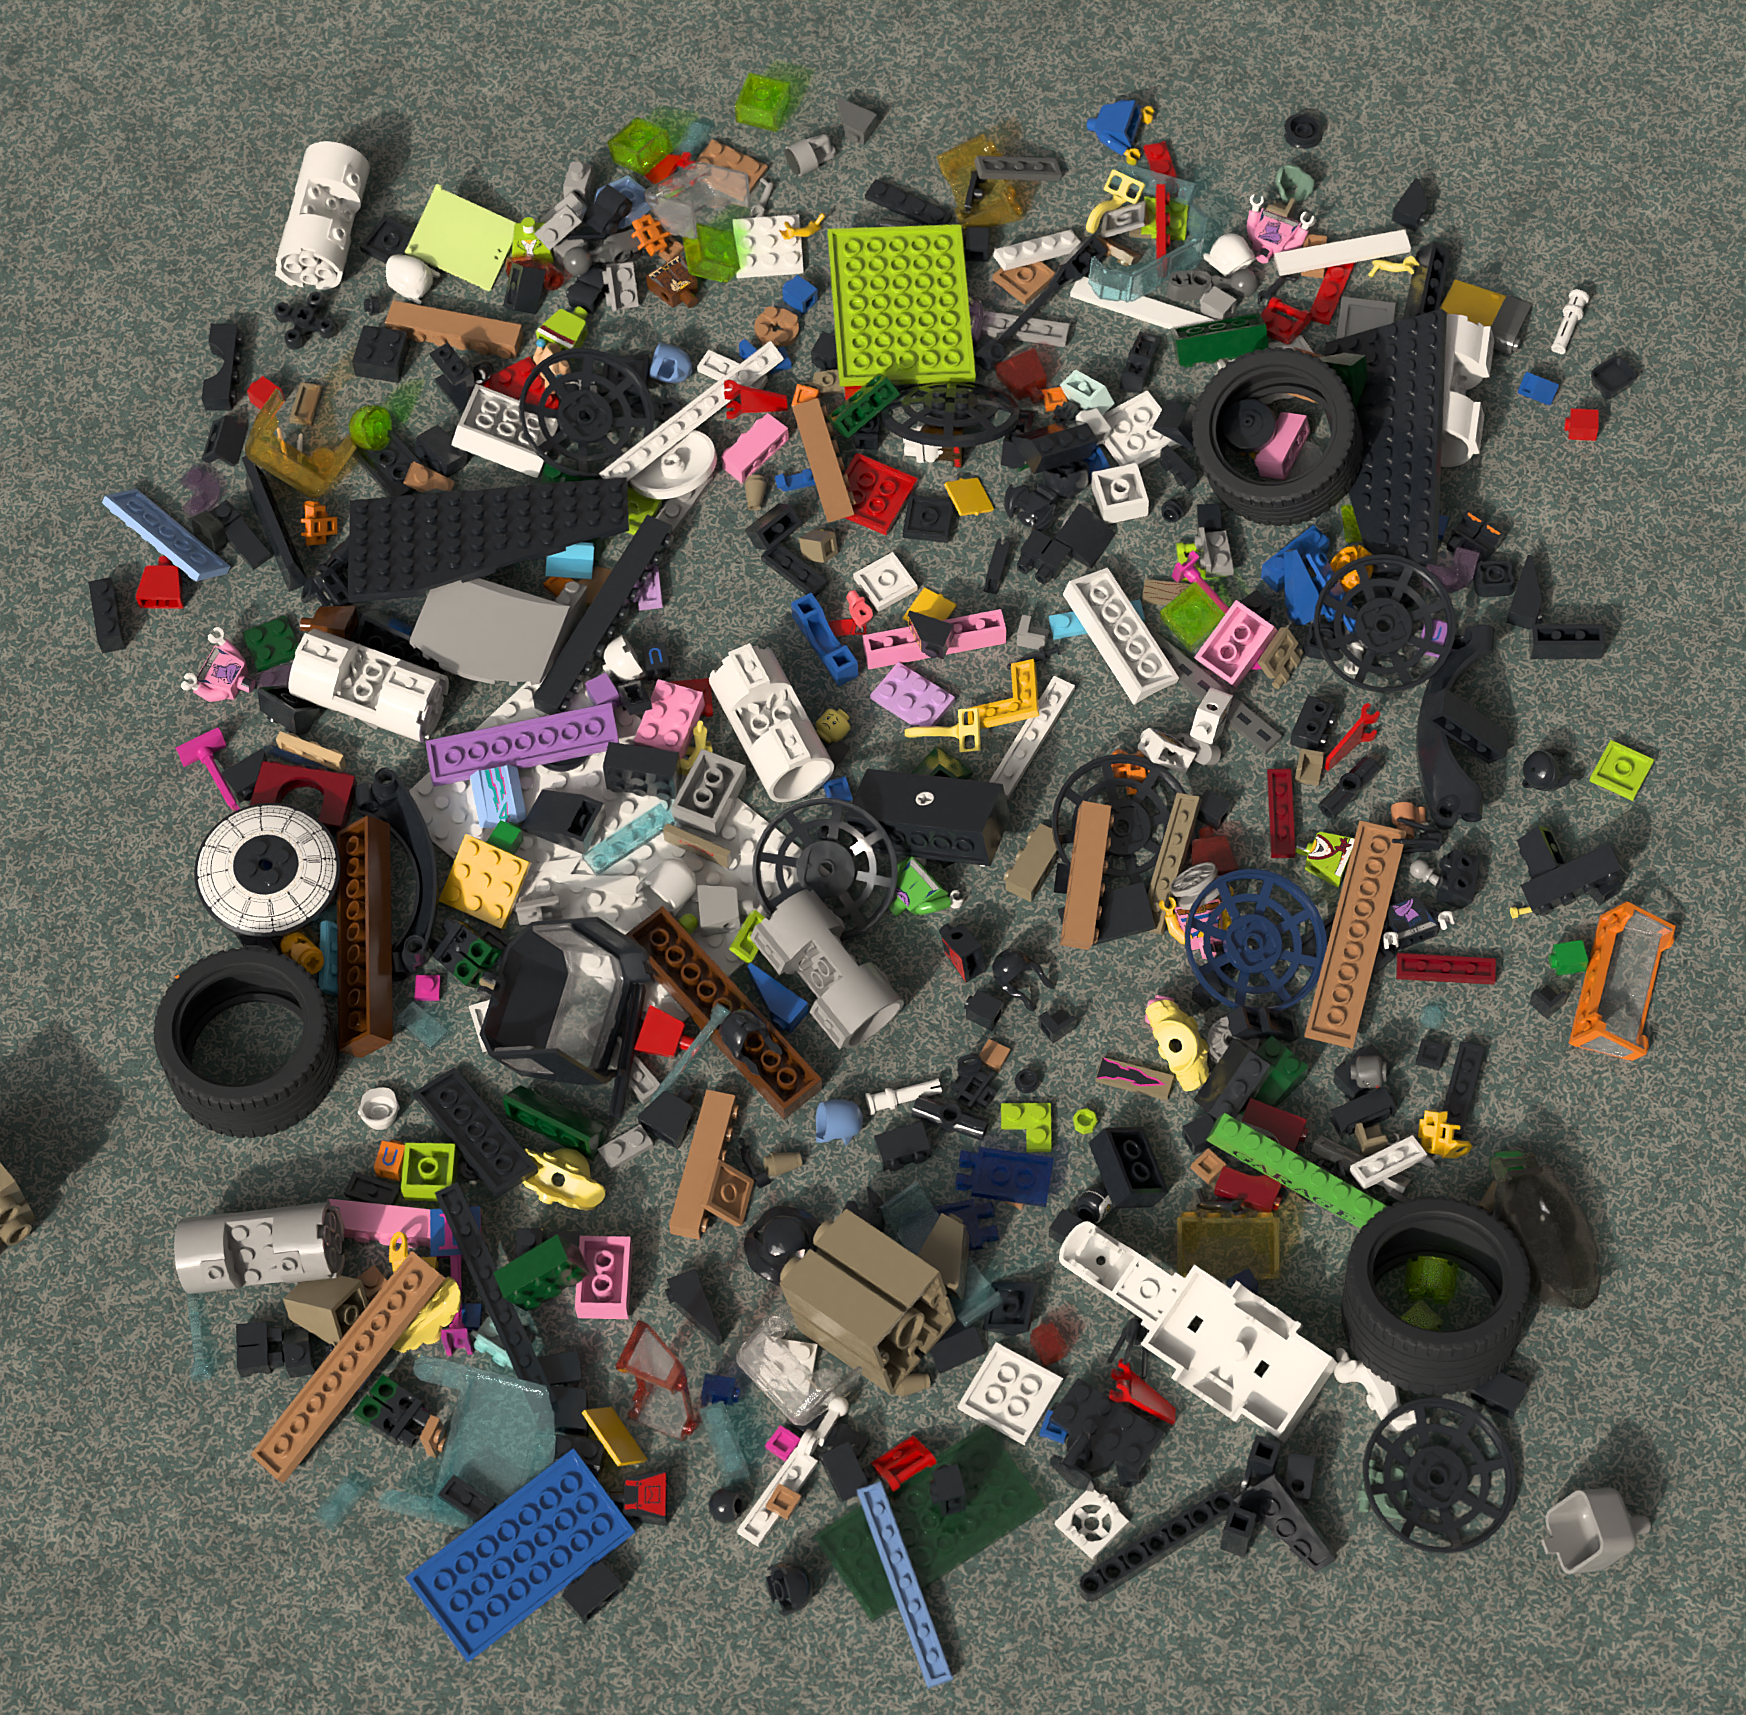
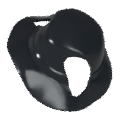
[744,1206,821,1286]

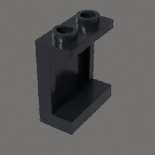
[430,343,475,413]

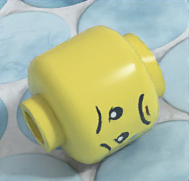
[816,709,850,744]

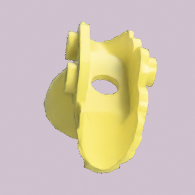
[1146,1000,1209,1091]
[523,1148,606,1211]
[391,1277,461,1353]

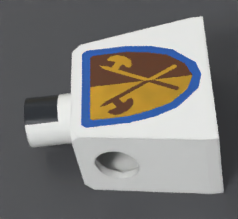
[1138,728,1196,774]

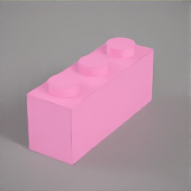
[1255,412,1310,480]
[721,413,789,483]

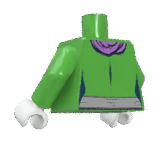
[888,857,964,917]

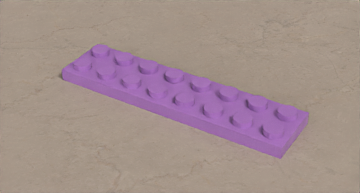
[426,703,619,787]

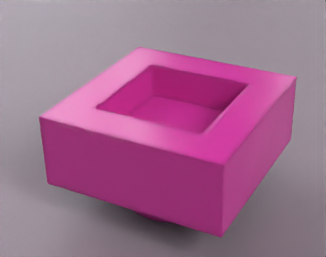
[414,975,441,1001]
[765,1425,801,1462]

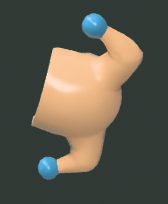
[533,339,571,394]

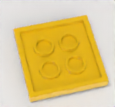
[439,834,532,929]

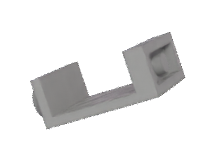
[534,190,588,250]

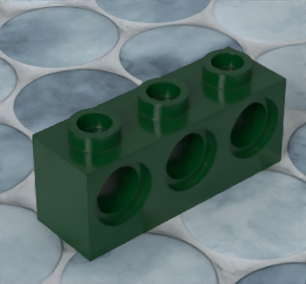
[827,373,900,438]

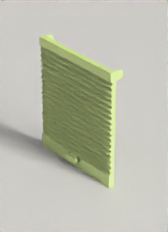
[405,184,516,291]

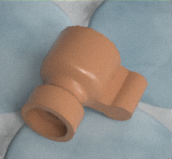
[1391,802,1426,839]

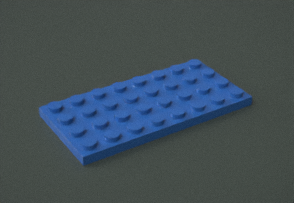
[404,1448,635,1663]

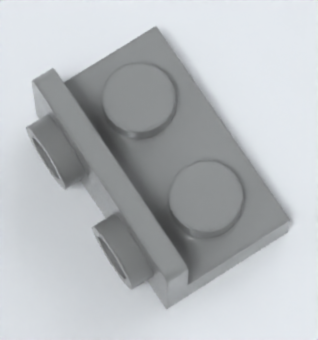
[602,261,639,312]
[1195,527,1234,578]

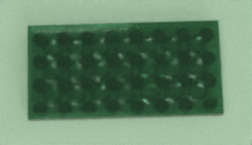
[814,1424,1045,1623]

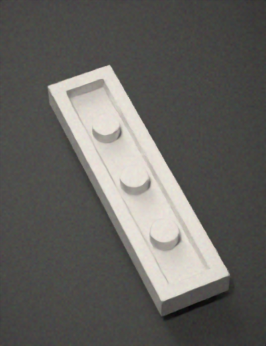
[994,230,1080,271]
[737,1447,818,1547]

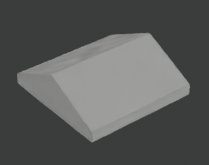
[1101,201,1150,238]

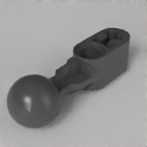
[563,229,648,276]
[1166,269,1258,301]

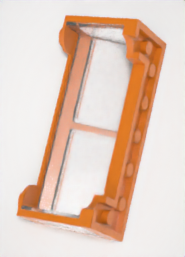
[1569,901,1676,1061]

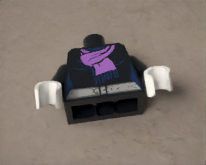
[1381,891,1455,952]

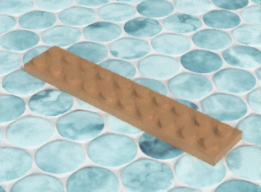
[1305,820,1407,1049]
[250,1251,445,1484]

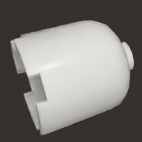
[636,859,697,917]

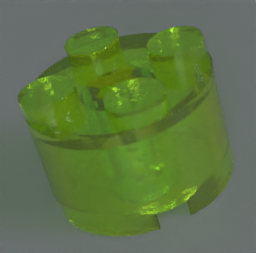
[1404,1256,1458,1305]

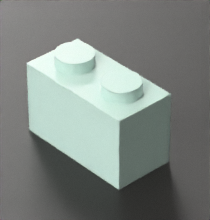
[1060,369,1114,416]

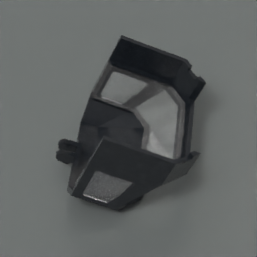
[477,917,655,1085]

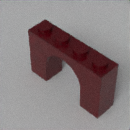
[250,761,357,835]
[1214,1098,1309,1216]

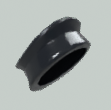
[1284,114,1322,149]

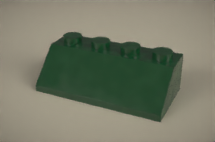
[1170,312,1269,368]
[503,1085,608,1161]

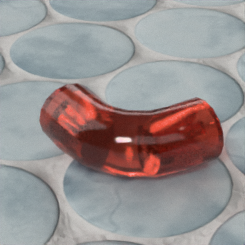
[505,256,564,291]

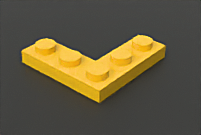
[967,659,1039,729]

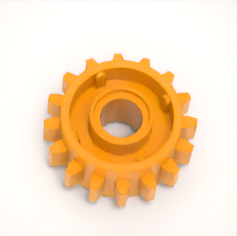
[1330,545,1373,593]

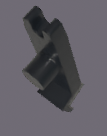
[964,170,985,214]
[983,538,1010,595]

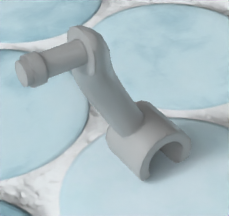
[751,177,773,217]

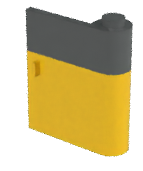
[1440,280,1532,355]

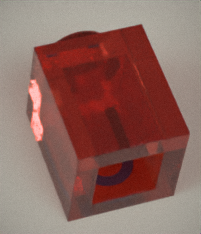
[1030,1323,1068,1368]

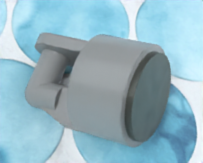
[785,134,836,177]

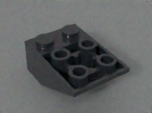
[521,790,606,855]

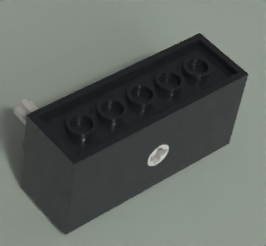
[845,769,1011,866]

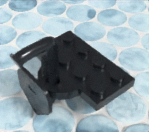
[1049,1378,1165,1492]

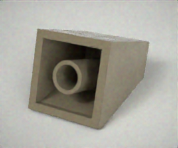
[917,1214,970,1301]
[283,1275,368,1347]

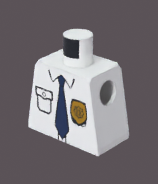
[1190,687,1233,744]

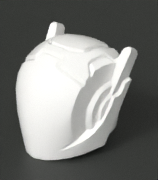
[1203,234,1256,277]
[386,254,440,305]

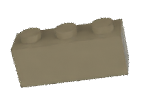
[1004,823,1065,902]

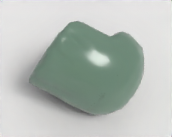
[1275,164,1314,204]

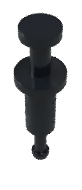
[1007,643,1061,670]

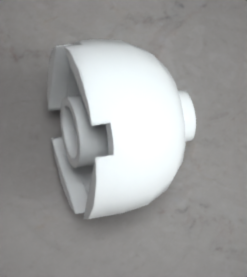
[603,635,646,682]

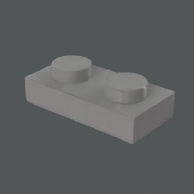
[598,1124,654,1171]

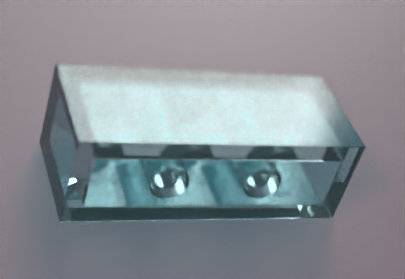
[699,1401,750,1487]

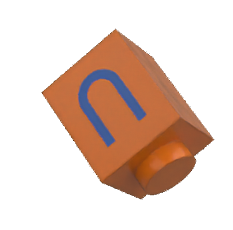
[374,1140,405,1181]

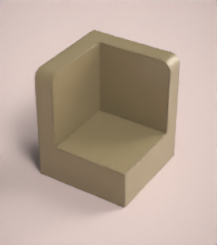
[1266,197,1296,219]
[799,529,838,563]
[1295,748,1324,786]
[1355,1123,1388,1156]

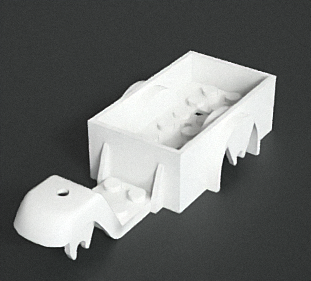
[1059,1222,1338,1443]

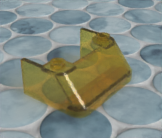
[245,388,356,498]

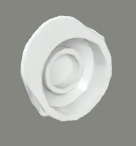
[358,1087,400,1130]

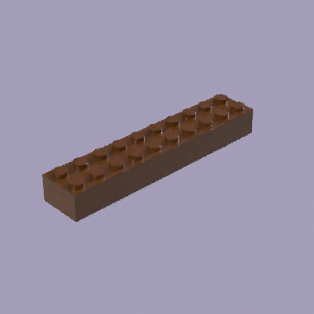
[337,815,393,1058]
[625,906,822,1120]

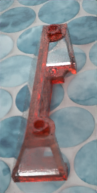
[615,1320,697,1442]

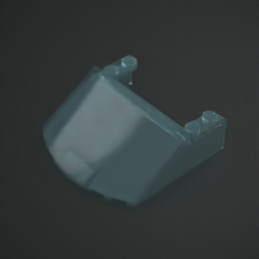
[376,1354,556,1530]

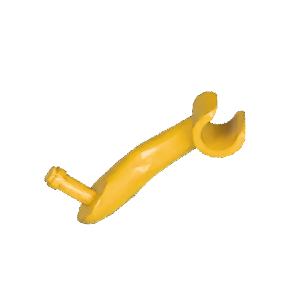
[779,213,825,240]

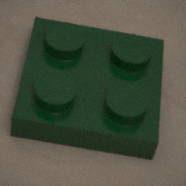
[242,616,298,673]

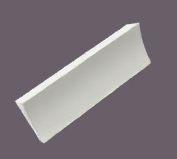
[1063,568,1179,705]

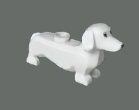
[1334,1348,1416,1432]

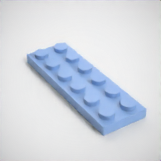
[102,489,230,582]

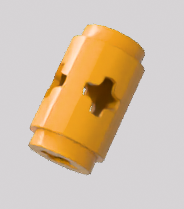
[280,932,324,974]

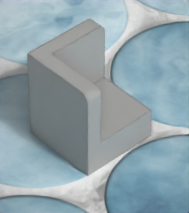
[1017,615,1049,651]

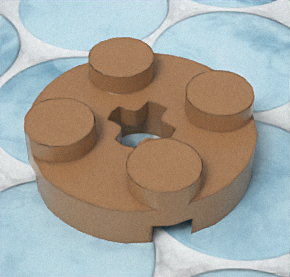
[754,306,799,348]

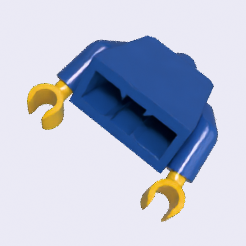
[1087,99,1154,165]

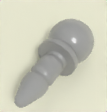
[1410,859,1440,886]

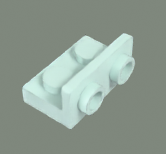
[470,1315,513,1369]

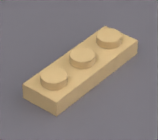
[276,731,346,772]

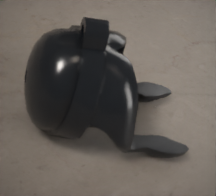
[1522,749,1583,791]
[992,948,1054,1011]
[719,1009,782,1075]

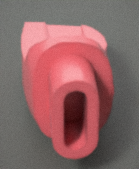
[846,590,873,628]

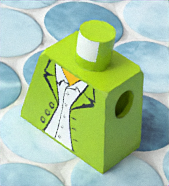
[511,217,554,264]

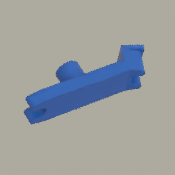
[774,469,816,491]

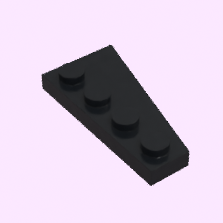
[1233,1471,1338,1572]

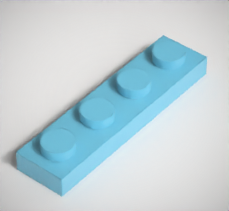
[1049,599,1145,640]

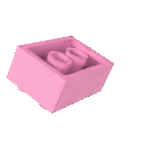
[1194,600,1278,688]
[634,679,705,759]
[575,1236,633,1319]

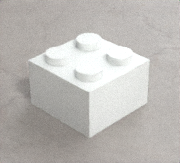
[1092,463,1149,524]

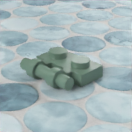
[1357,1460,1407,1519]

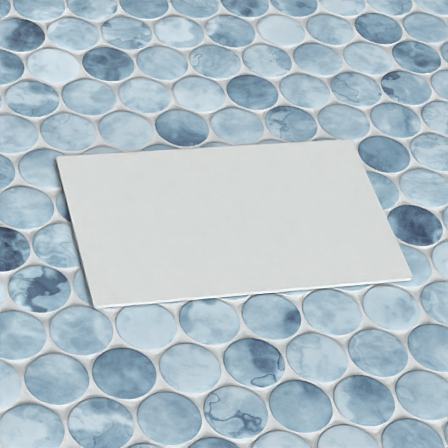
[409,668,831,1022]

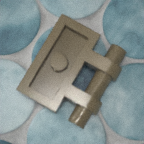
[1257,627,1303,689]

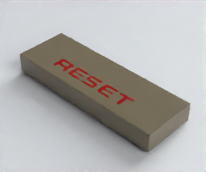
[663,823,732,868]

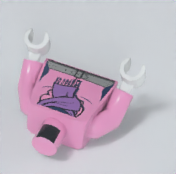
[1246,194,1316,263]
[181,627,256,702]

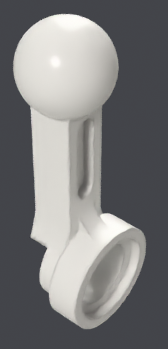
[797,1396,849,1456]

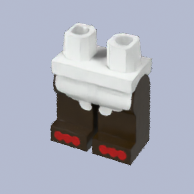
[903,421,965,468]

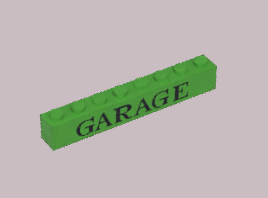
[1206,1113,1387,1229]

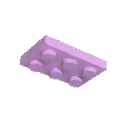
[870,662,955,727]

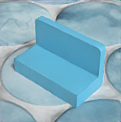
[545,542,594,579]

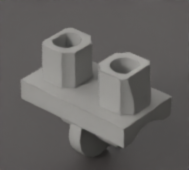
[515,891,562,926]

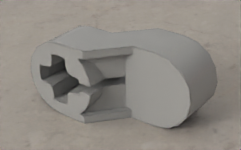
[1175,733,1221,765]

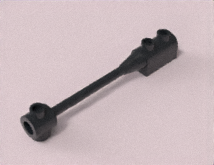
[974,234,1107,371]

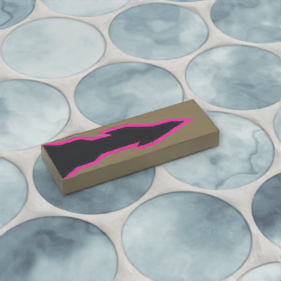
[1095,1057,1174,1100]

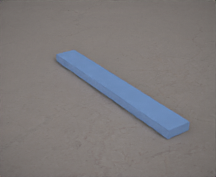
[857,1481,953,1689]

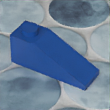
[1284,549,1327,625]
[747,962,809,1034]

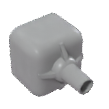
[1541,1487,1650,1574]

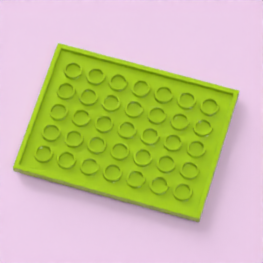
[827,225,976,387]

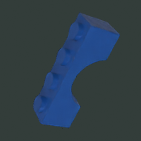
[791,593,859,687]

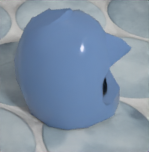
[649,342,692,383]
[816,1099,863,1146]

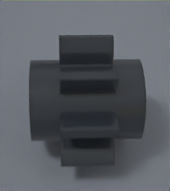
[1052,402,1081,423]

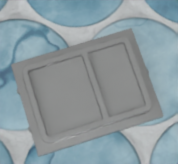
[1336,297,1396,339]

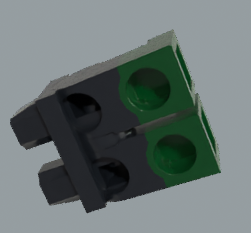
[430,917,503,988]
[353,1374,431,1448]

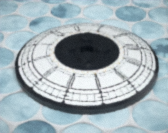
[194,803,341,939]

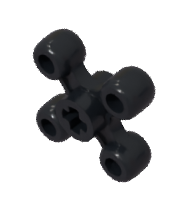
[274,291,336,350]

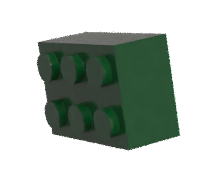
[493,1234,590,1312]

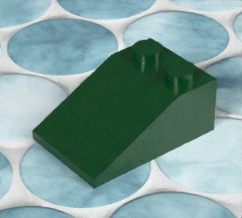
[1243,1035,1309,1115]

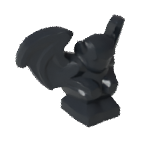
[1004,483,1058,533]

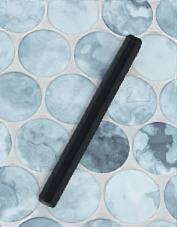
[608,983,646,1119]

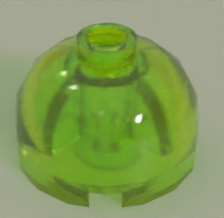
[348,405,392,451]

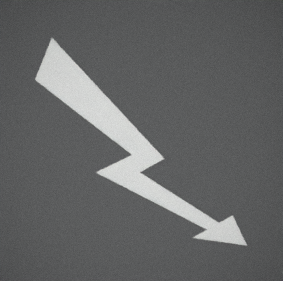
[528,857,643,898]

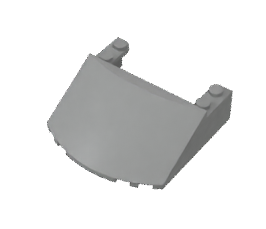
[410,578,587,686]

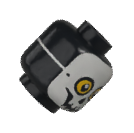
[1076,1186,1113,1223]

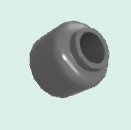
[1351,1056,1387,1088]

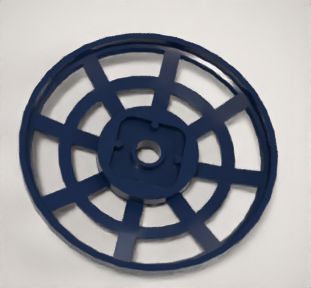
[1184,869,1327,1011]

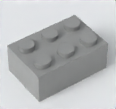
[671,749,747,837]

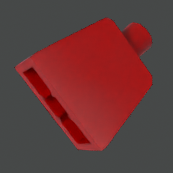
[136,556,184,609]
[634,1005,696,1058]

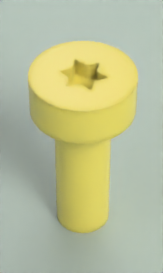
[1510,907,1532,918]

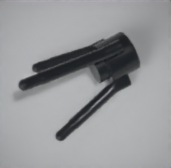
[1392,817,1442,854]
[1108,1319,1148,1379]

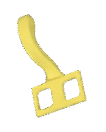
[1086,170,1146,234]
[905,708,981,752]

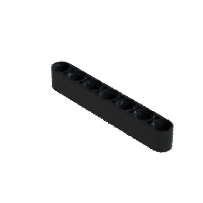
[1079,1490,1234,1602]

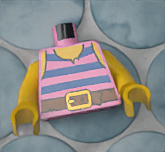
[1159,886,1234,959]

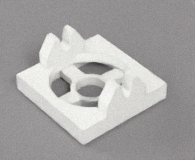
[1055,1490,1129,1560]

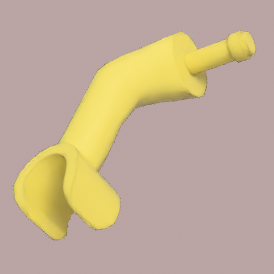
[1369,256,1420,277]

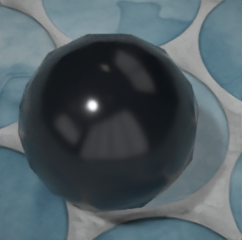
[708,1487,744,1524]

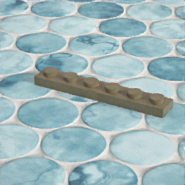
[1147,793,1202,935]

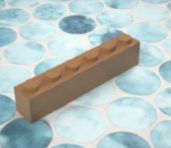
[385,300,524,359]
[792,398,856,523]
[1060,801,1114,950]
[669,1089,740,1240]

